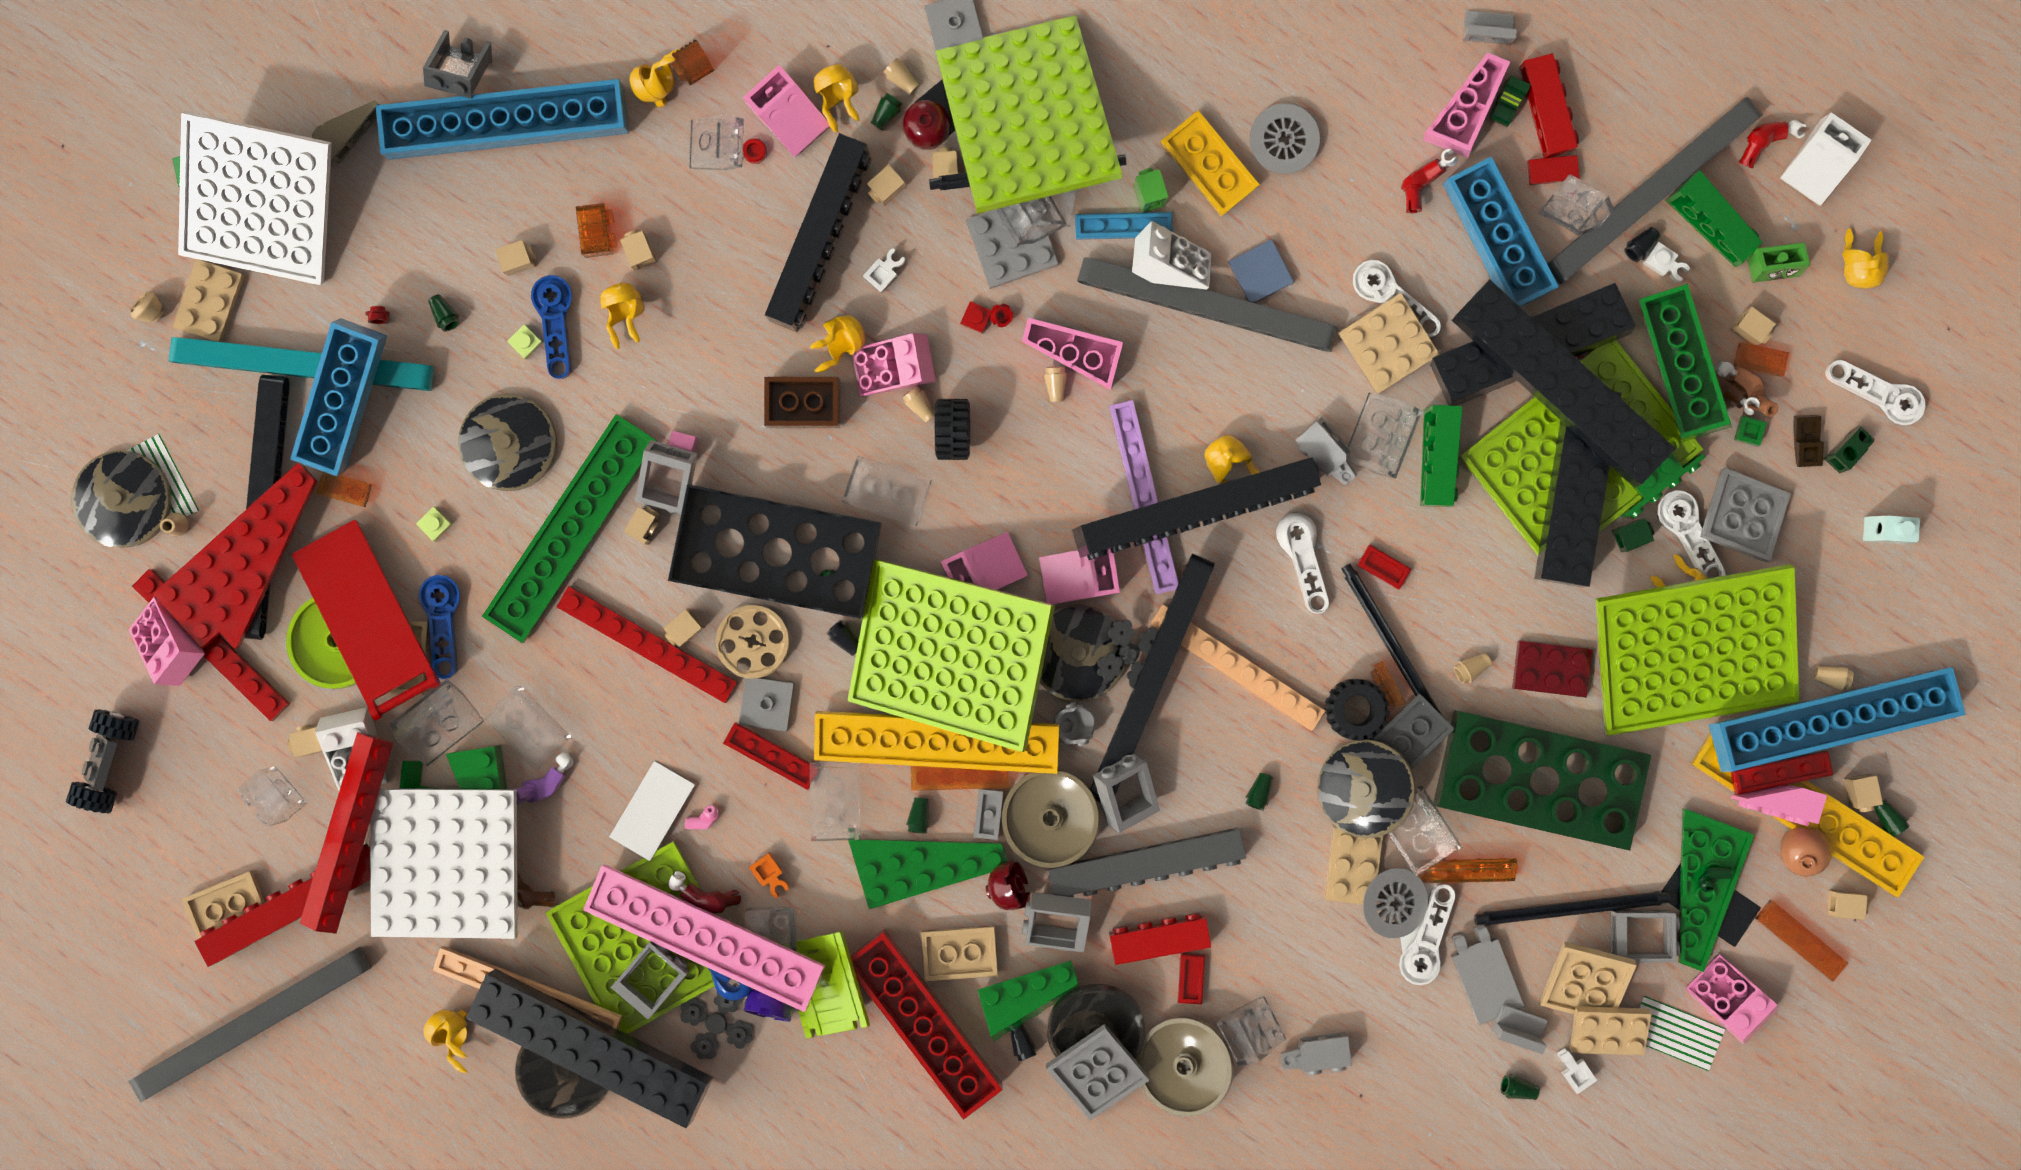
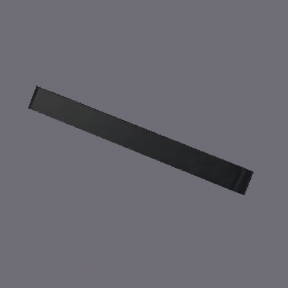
[244,375,290,640]
[1090,553,1215,803]

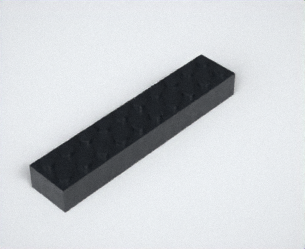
[1451,279,1676,488]
[1072,457,1321,561]
[466,969,714,1128]

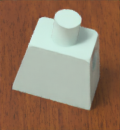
[1863,516,1920,544]

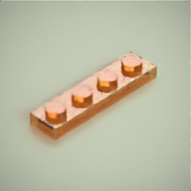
[911,766,1009,791]
[1416,858,1518,883]
[1755,900,1848,982]

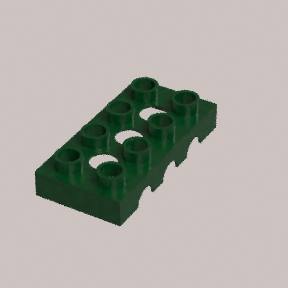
[1433,710,1651,851]

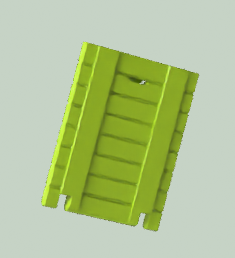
[781,931,870,1039]

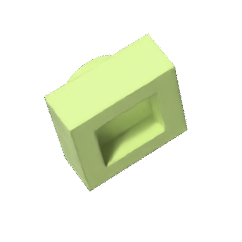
[507,324,543,359]
[416,507,453,541]

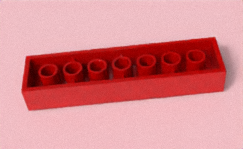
[850,929,1003,1120]

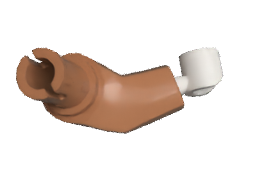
[1714,361,1779,417]

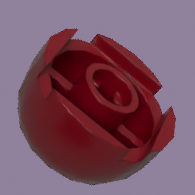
[902,100,951,150]
[986,860,1030,911]

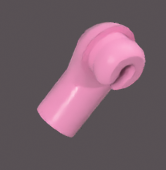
[685,805,719,829]

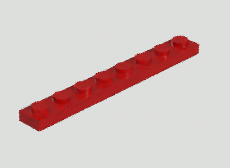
[132,569,290,721]
[557,586,738,703]

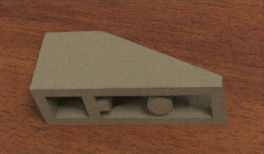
[312,100,380,164]

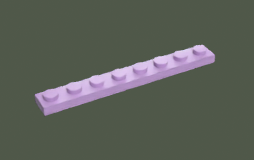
[1109,400,1178,595]

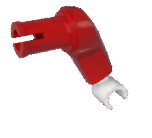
[1739,120,1806,169]
[1401,149,1458,214]

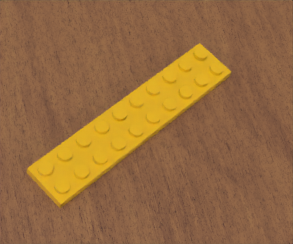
[814,711,1060,774]
[1690,732,1924,898]

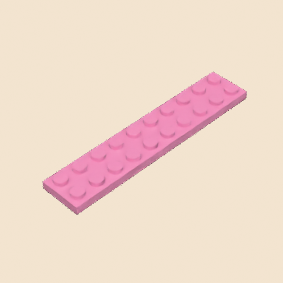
[583,864,826,1012]

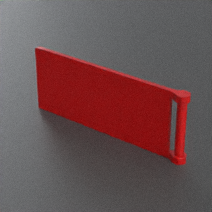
[292,520,441,721]

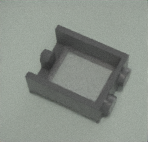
[423,30,492,99]

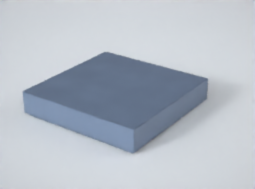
[1228,239,1294,303]

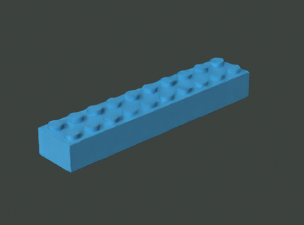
[376,79,629,160]
[1709,667,1966,772]

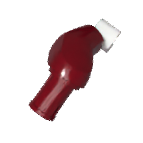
[669,871,741,914]

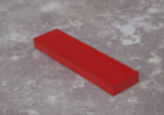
[723,722,820,790]
[1730,751,1833,795]

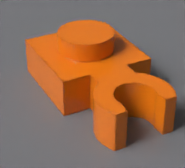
[749,852,790,898]

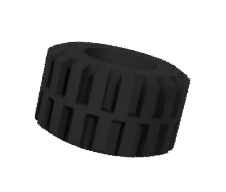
[935,399,970,460]
[1324,679,1390,741]

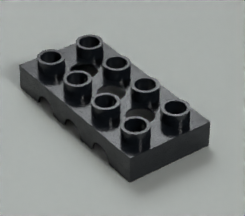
[668,484,882,619]

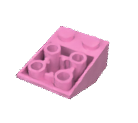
[743,65,829,157]
[852,333,936,397]
[941,532,1028,590]
[1039,549,1120,604]
[129,597,205,686]
[1731,785,1827,826]
[1685,954,1778,1045]

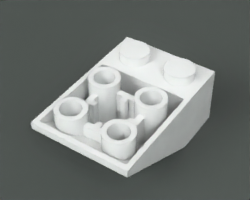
[1780,112,1871,206]
[1132,221,1211,290]
[315,707,387,791]

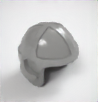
[1053,701,1095,746]

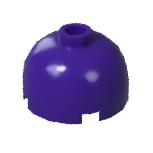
[743,989,793,1022]

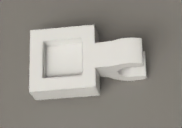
[1557,1048,1597,1094]

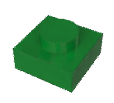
[1734,416,1767,447]

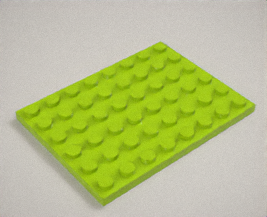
[935,15,1122,214]
[1458,340,1704,556]
[848,559,1055,752]
[1595,564,1799,736]

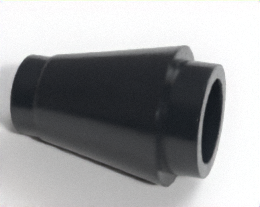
[1624,227,1660,262]
[826,620,859,656]
[1010,1023,1037,1062]

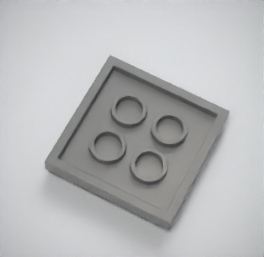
[966,200,1058,289]
[1700,468,1791,563]
[1046,1024,1149,1120]

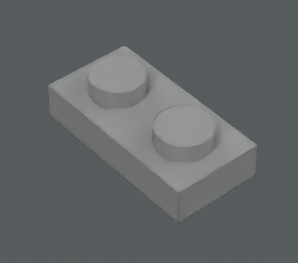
[974,788,1003,840]

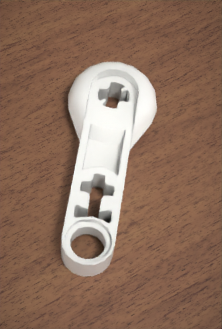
[1353,260,1441,338]
[1825,360,1926,425]
[1657,490,1726,578]
[1276,513,1329,614]
[1399,884,1455,985]

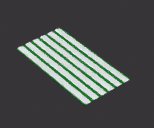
[127,434,199,531]
[1639,996,1726,1071]

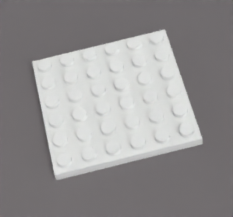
[179,111,332,285]
[370,788,518,939]

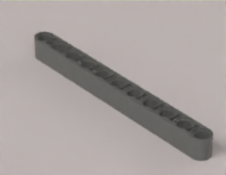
[1547,96,1763,285]
[1077,257,1338,352]
[128,947,372,1102]

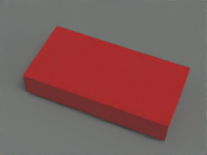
[1527,155,1580,185]
[1356,544,1411,590]
[1177,953,1205,1005]

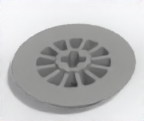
[1250,104,1320,174]
[1363,868,1428,938]

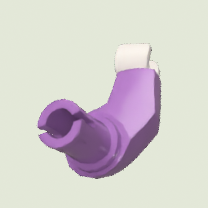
[514,752,574,804]

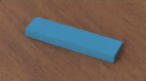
[1075,212,1173,240]

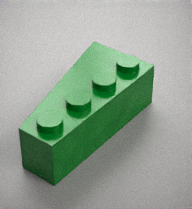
[1665,170,1763,267]
[1420,405,1462,507]
[446,745,507,789]
[977,961,1080,1042]

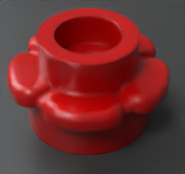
[990,303,1013,327]
[365,306,390,324]

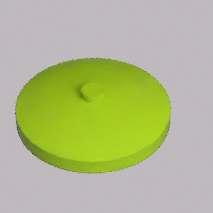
[286,597,356,689]

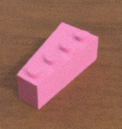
[1423,53,1510,158]
[1022,318,1123,390]

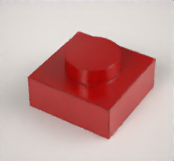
[960,301,992,334]

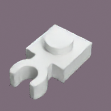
[1643,242,1690,282]
[863,248,905,294]

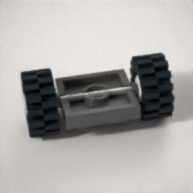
[66,709,140,814]

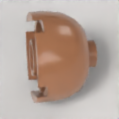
[1780,827,1832,877]

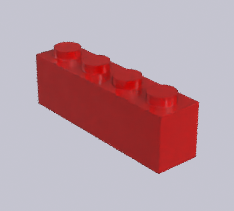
[1519,53,1579,158]
[1109,913,1211,965]

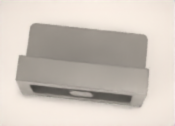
[1462,11,1517,45]
[1492,1004,1547,1054]

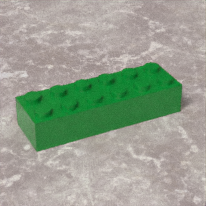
[1639,284,1732,442]

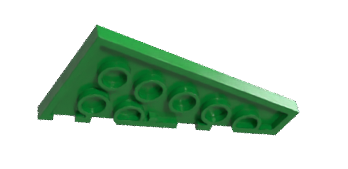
[1678,808,1754,972]
[848,839,1008,909]

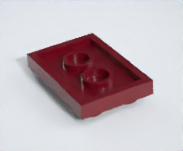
[1512,641,1592,698]

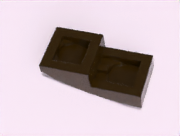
[1793,415,1824,467]

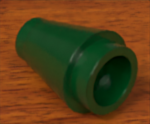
[870,93,903,131]
[428,294,460,332]
[1245,773,1273,811]
[906,797,930,834]
[1874,799,1910,837]
[1500,1074,1540,1100]

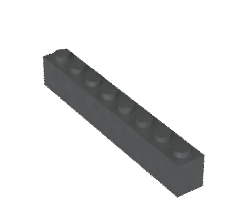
[1048,828,1246,897]

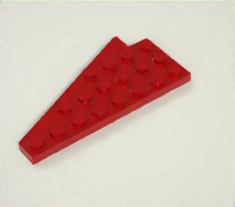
[153,462,318,649]

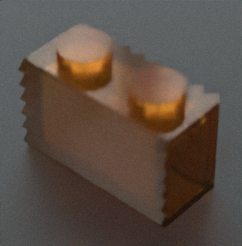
[671,39,715,85]
[575,203,617,258]

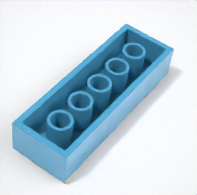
[1443,156,1559,307]
[290,318,387,476]

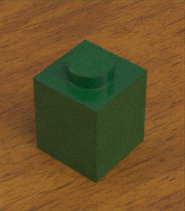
[1612,518,1655,553]

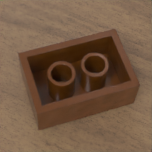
[764,377,840,428]

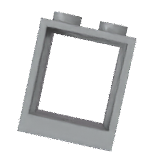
[635,440,698,514]
[1093,754,1160,833]
[1022,892,1091,952]
[1611,910,1680,962]
[611,941,690,1019]

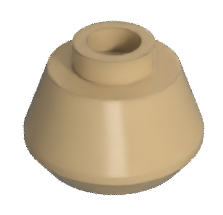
[130,292,164,323]

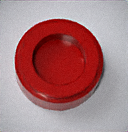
[742,138,767,164]

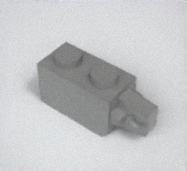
[1296,417,1357,485]
[1281,1032,1352,1075]

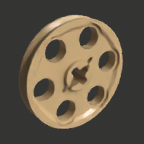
[716,605,790,679]

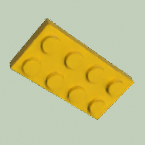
[1160,110,1260,217]

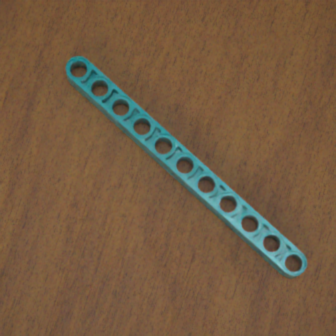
[168,337,434,391]

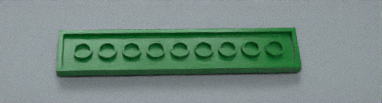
[481,414,658,643]

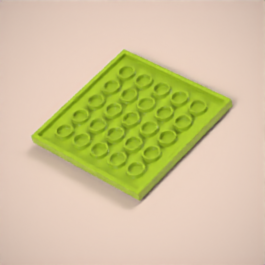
[545,840,714,1034]

